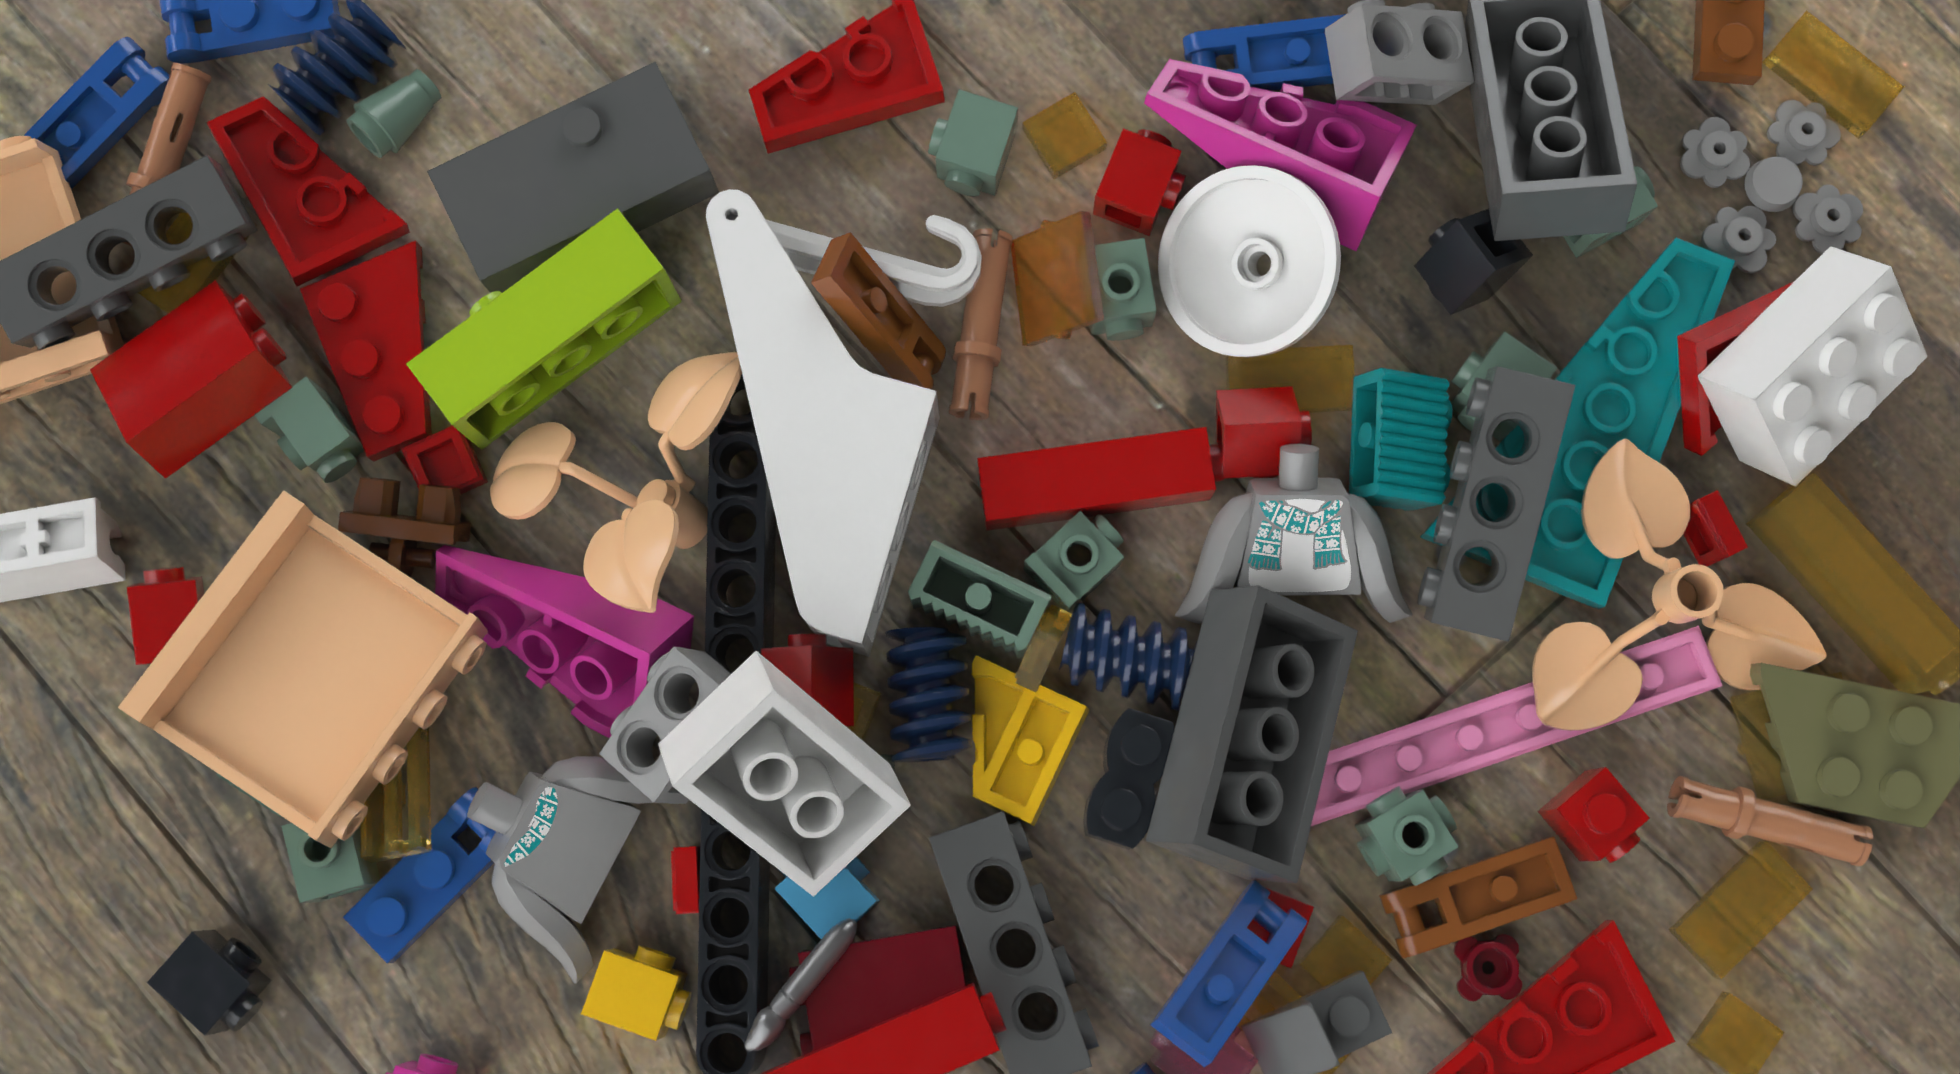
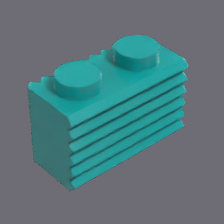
[1349,368,1453,511]

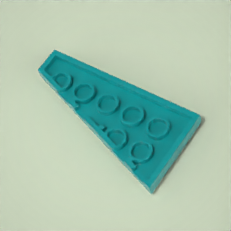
[1420,237,1735,610]

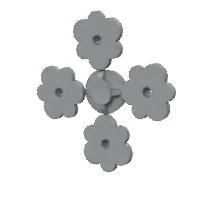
[1680,100,1863,274]

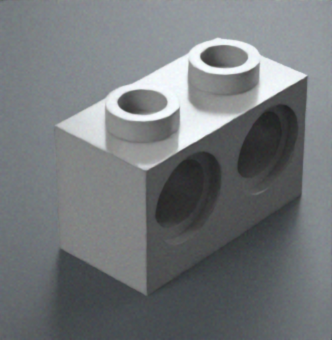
[1325,0,1474,105]
[599,646,731,804]

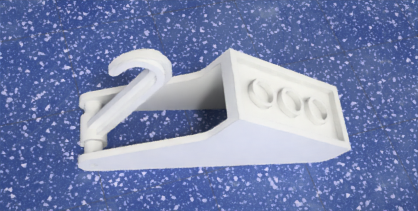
[706,189,982,657]

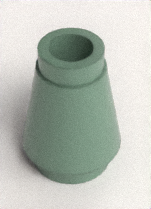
[346,69,442,158]

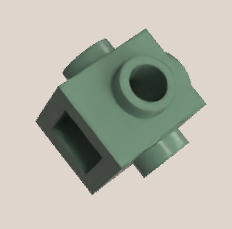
[1354,786,1458,886]

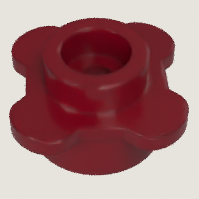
[1453,934,1522,1002]

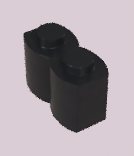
[1083,708,1174,850]

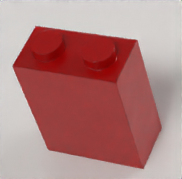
[90,280,292,479]

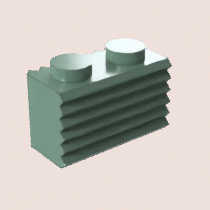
[908,540,1051,659]

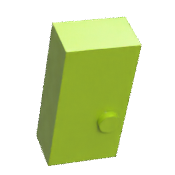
[406,208,682,450]

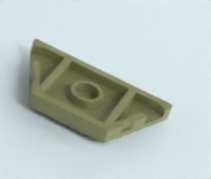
[1750,663,1960,828]

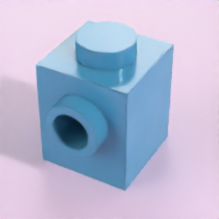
[774,856,880,939]

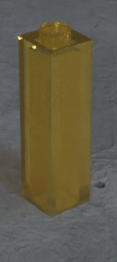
[1746,473,1960,695]

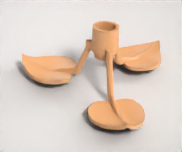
[490,352,742,613]
[1532,439,1827,731]

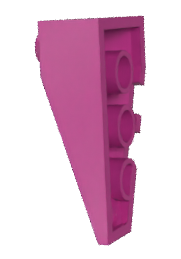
[435,545,694,738]

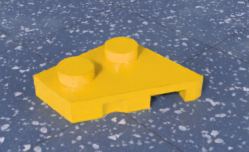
[972,655,1090,826]

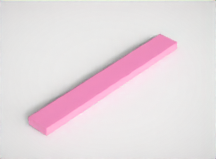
[1311,626,1723,826]

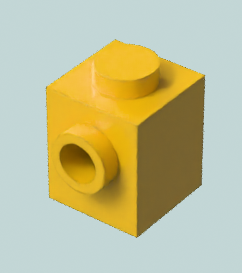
[581,945,692,1041]

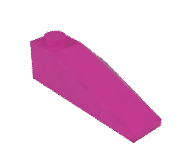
[1144,59,1417,251]

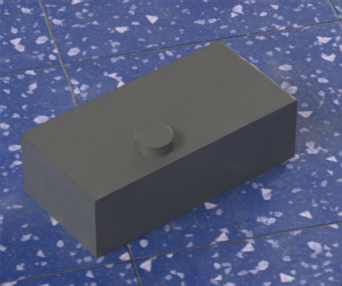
[1465,0,1637,241]
[427,62,719,293]
[1146,585,1358,883]

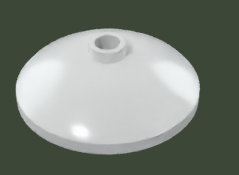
[1158,165,1341,357]

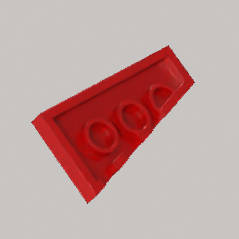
[1427,920,1676,1074]

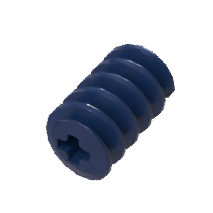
[268,0,406,135]
[1058,603,1198,711]
[885,627,972,762]

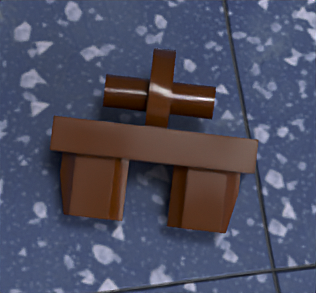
[338,477,471,578]

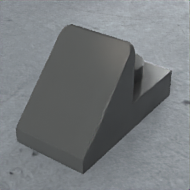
[1241,970,1392,1074]

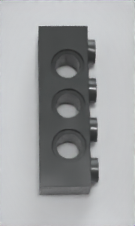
[0,155,258,350]
[1417,366,1576,642]
[929,811,1099,1074]

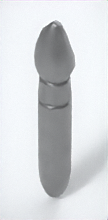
[744,918,857,1051]

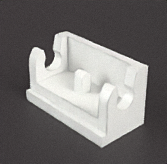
[0,497,126,603]

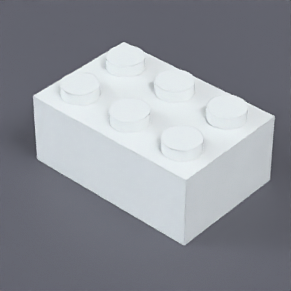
[1698,246,1928,487]
[658,651,911,897]

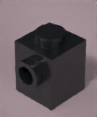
[1414,209,1533,315]
[147,930,271,1035]

